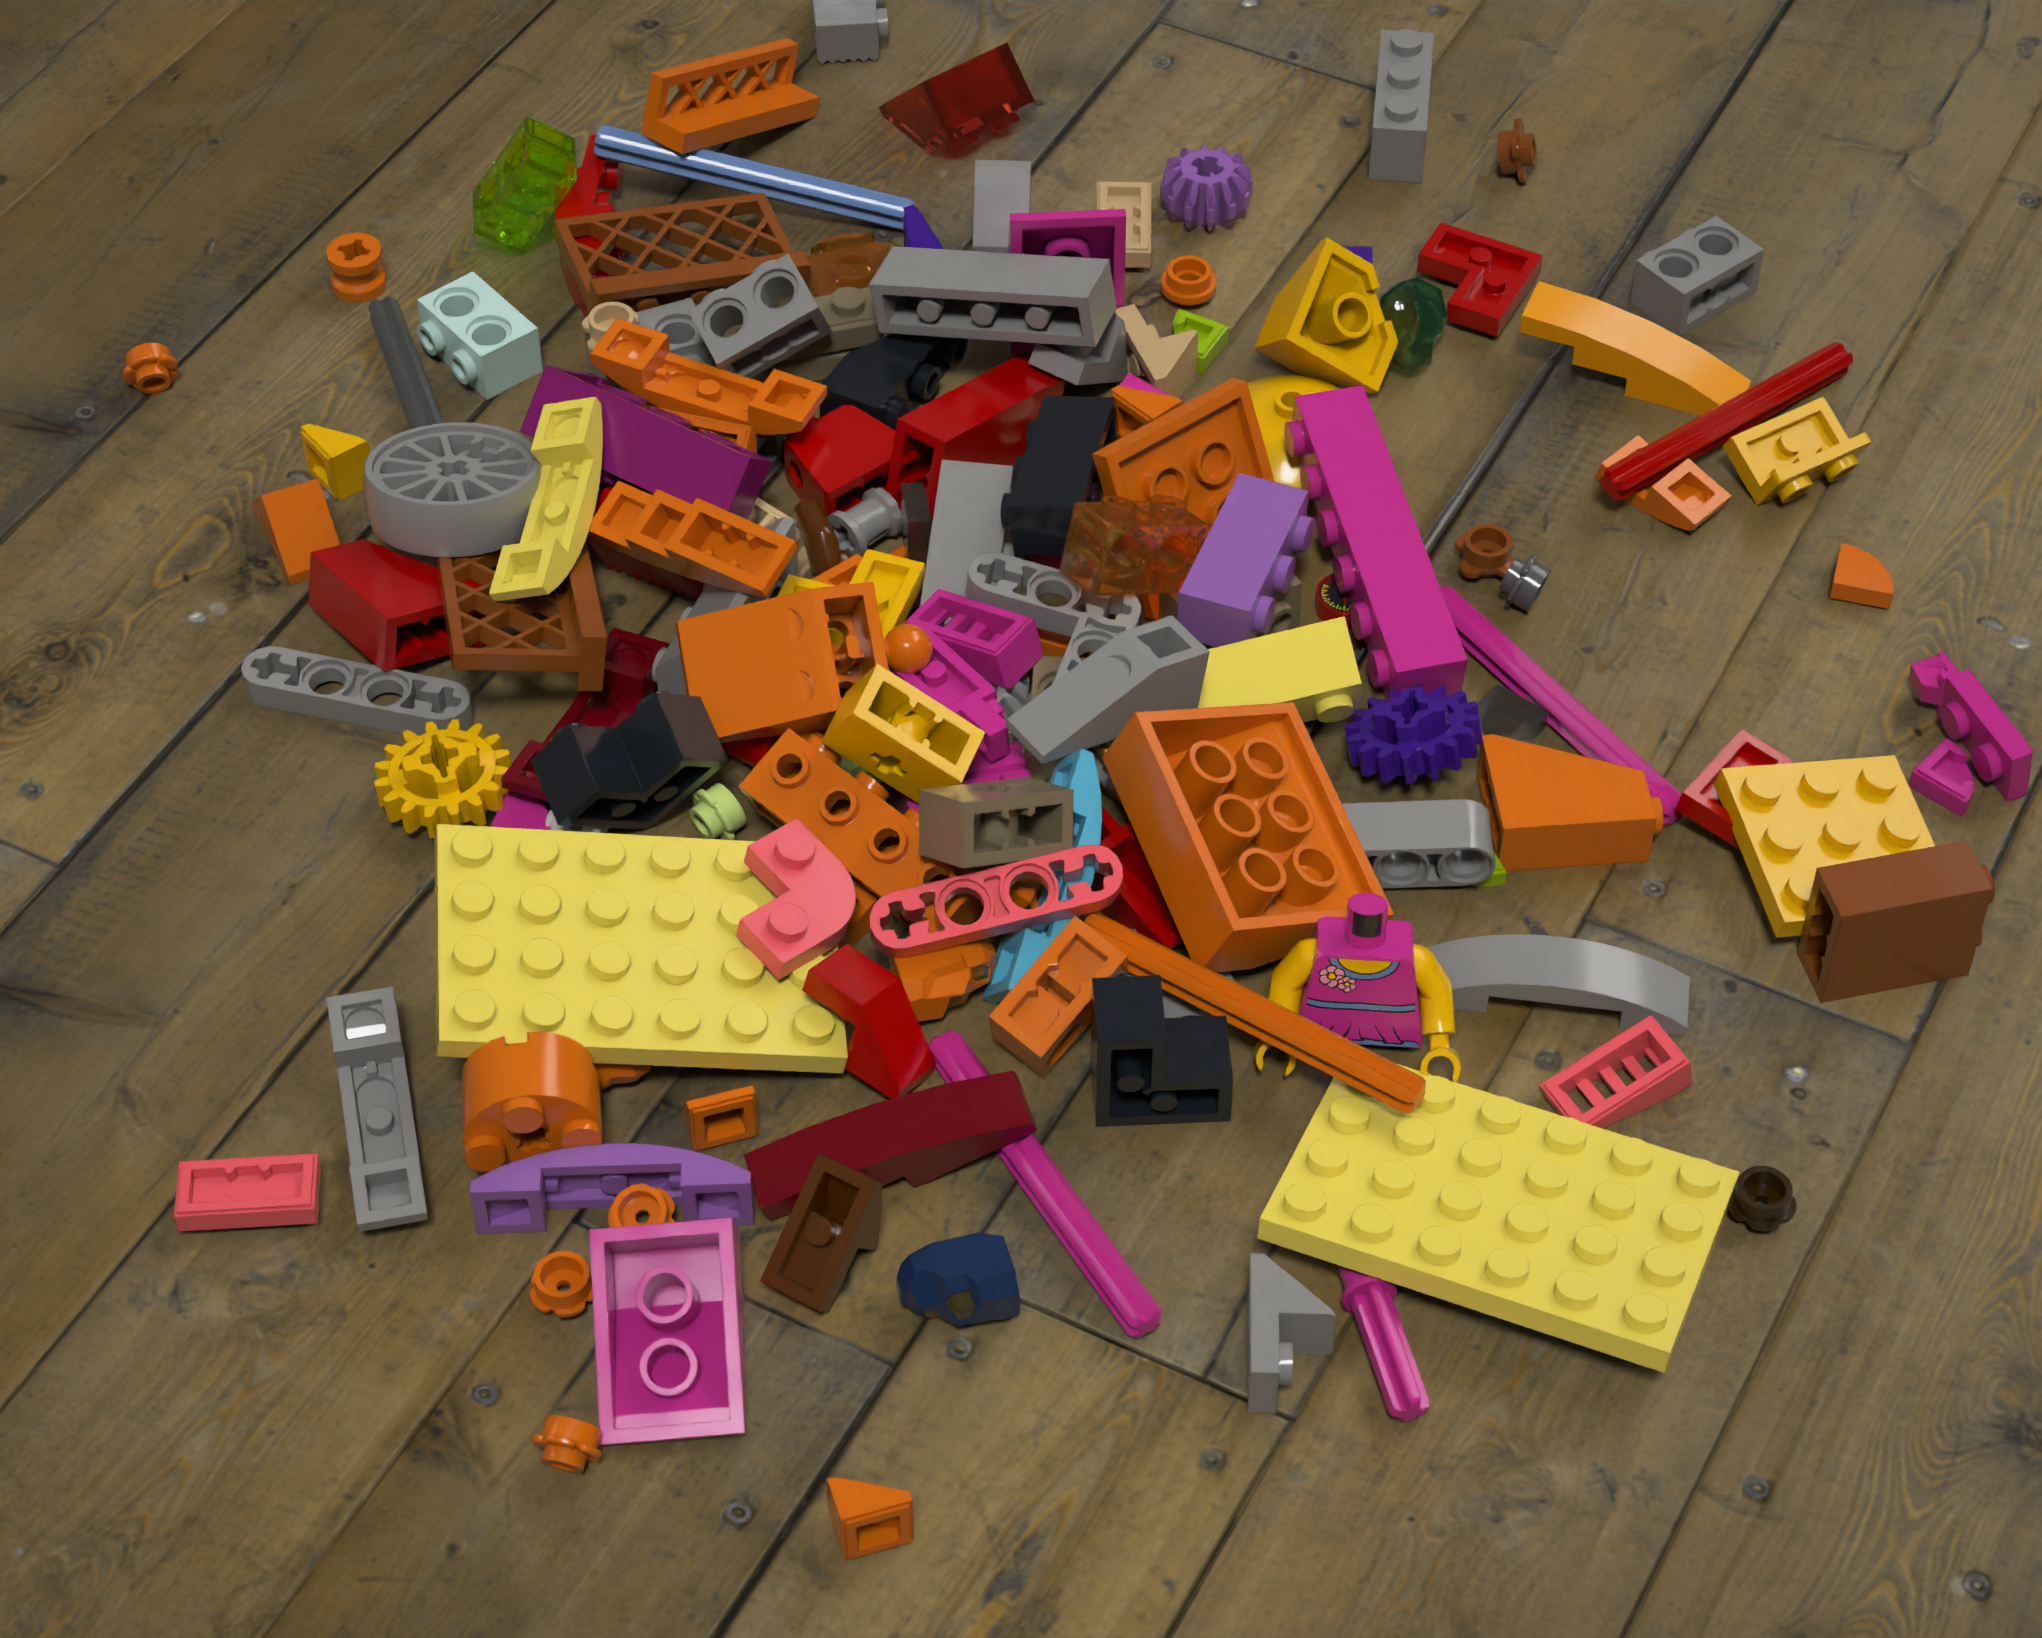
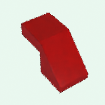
[802,944,936,1099]

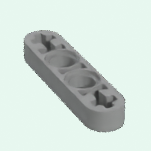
[241,646,474,736]

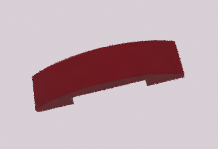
[501,628,670,802]

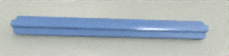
[594,125,915,231]

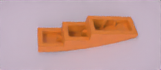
[588,481,799,597]

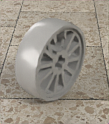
[363,422,542,557]

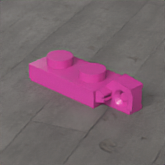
[888,623,1011,763]
[1909,652,2033,802]

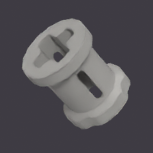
[827,487,904,557]

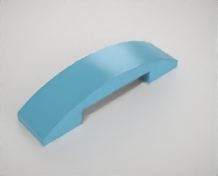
[983,748,1102,1004]

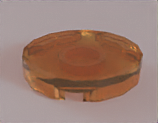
[807,232,898,297]

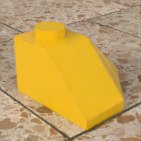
[1254,237,1398,394]

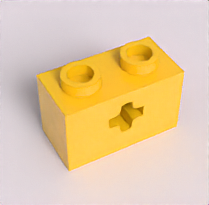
[821,663,985,803]

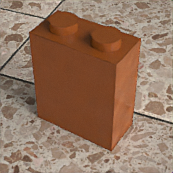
[1797,840,1995,1003]

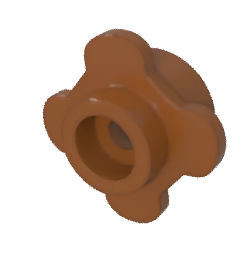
[1497,118,1538,184]
[1455,524,1514,579]

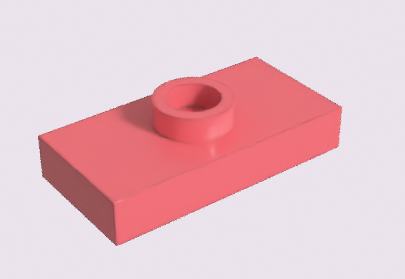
[174,1153,321,1232]

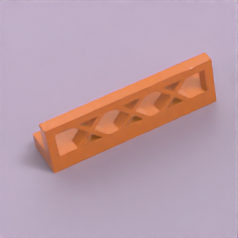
[641,38,820,154]

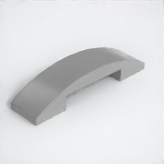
[1427,934,1690,1036]
[326,986,428,1232]

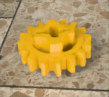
[374,719,512,838]

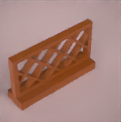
[552,192,811,317]
[436,541,607,691]

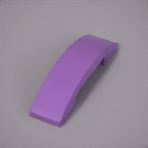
[470,1143,754,1234]

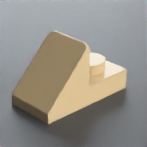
[1114,304,1198,398]

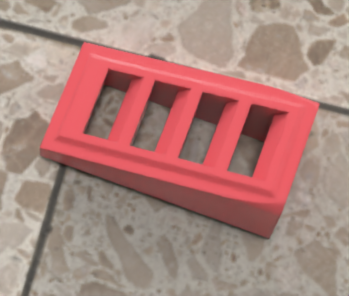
[1539,1015,1693,1129]

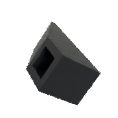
[820,334,968,431]

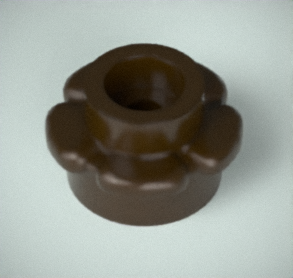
[1728,1166,1796,1231]

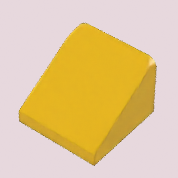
[300,423,370,501]

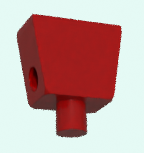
[783,405,896,516]

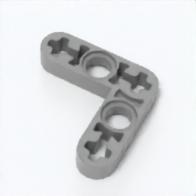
[965,552,1141,684]

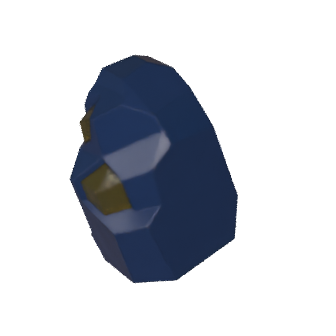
[896,1233,1020,1326]

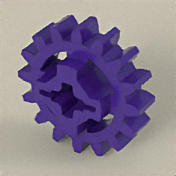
[1344,684,1483,784]

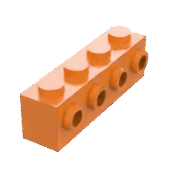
[739,728,987,933]

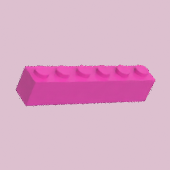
[1284,385,1468,699]

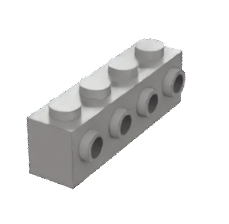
[869,246,1117,347]

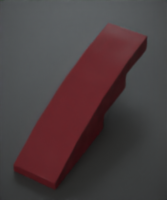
[744,1070,1037,1222]

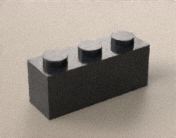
[1001,396,1120,557]

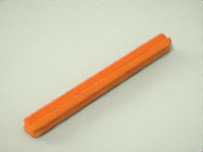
[1084,912,1426,1114]

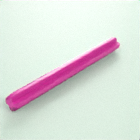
[1441,586,1683,826]
[929,1030,1161,1339]

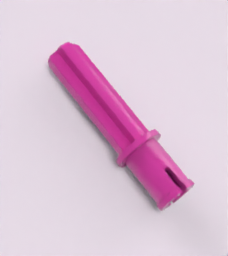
[1337,1265,1430,1423]

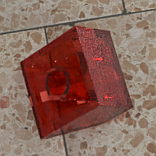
[879,42,1035,154]

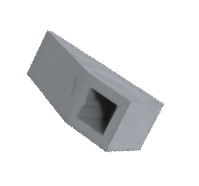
[1006,615,1210,764]

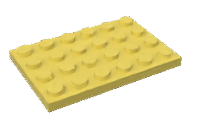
[434,824,848,1073]
[1257,1064,1740,1373]

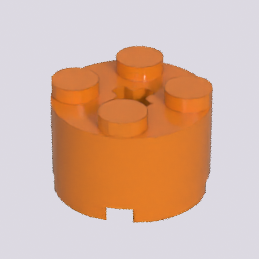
[461,1032,602,1173]

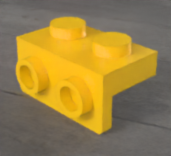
[1722,396,1872,506]

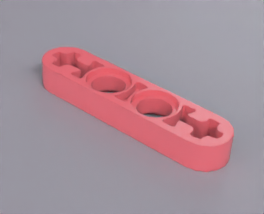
[870,845,1123,958]

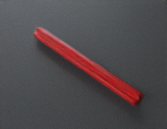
[1599,342,1853,500]

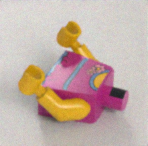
[1253,893,1462,1082]

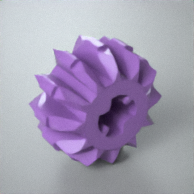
[1160,144,1253,232]

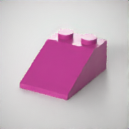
[1008,209,1126,354]
[589,1218,746,1447]

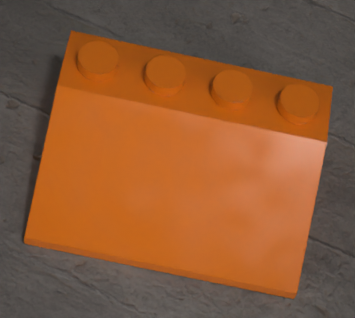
[1102,702,1394,973]

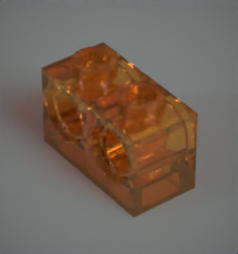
[1059,494,1209,596]

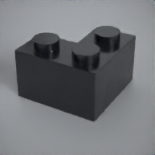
[531,691,729,830]
[1091,975,1233,1127]

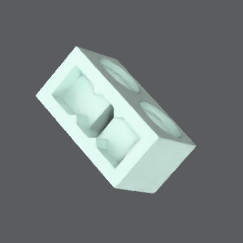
[417,272,543,400]

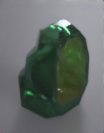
[1379,277,1448,373]

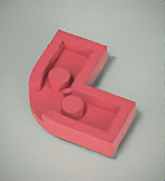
[736,818,856,980]

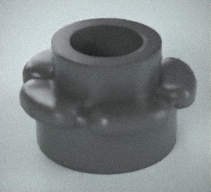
[1499,554,1551,612]

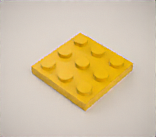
[1714,755,1935,938]

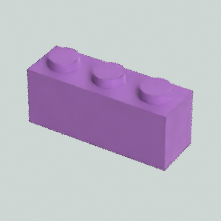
[1177,473,1315,647]

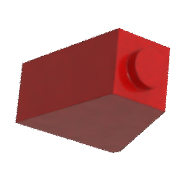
[309,539,487,672]

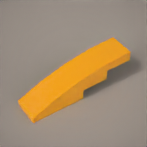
[1520,281,1751,416]

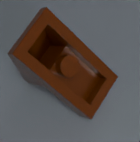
[760,1153,882,1312]

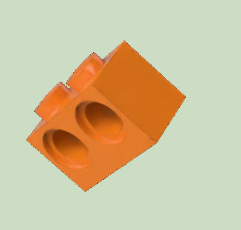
[989,916,1128,1078]

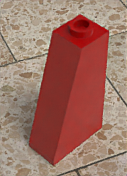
[886,354,1066,538]

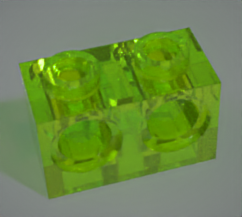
[473,116,577,255]

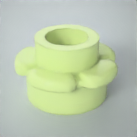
[689,783,747,840]

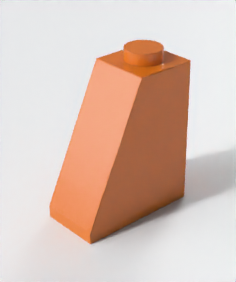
[1476,734,1664,871]

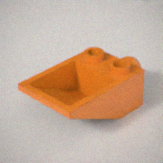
[675,582,933,743]

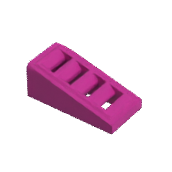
[903,589,1043,689]

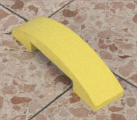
[489,396,603,602]

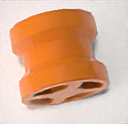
[326,233,387,302]

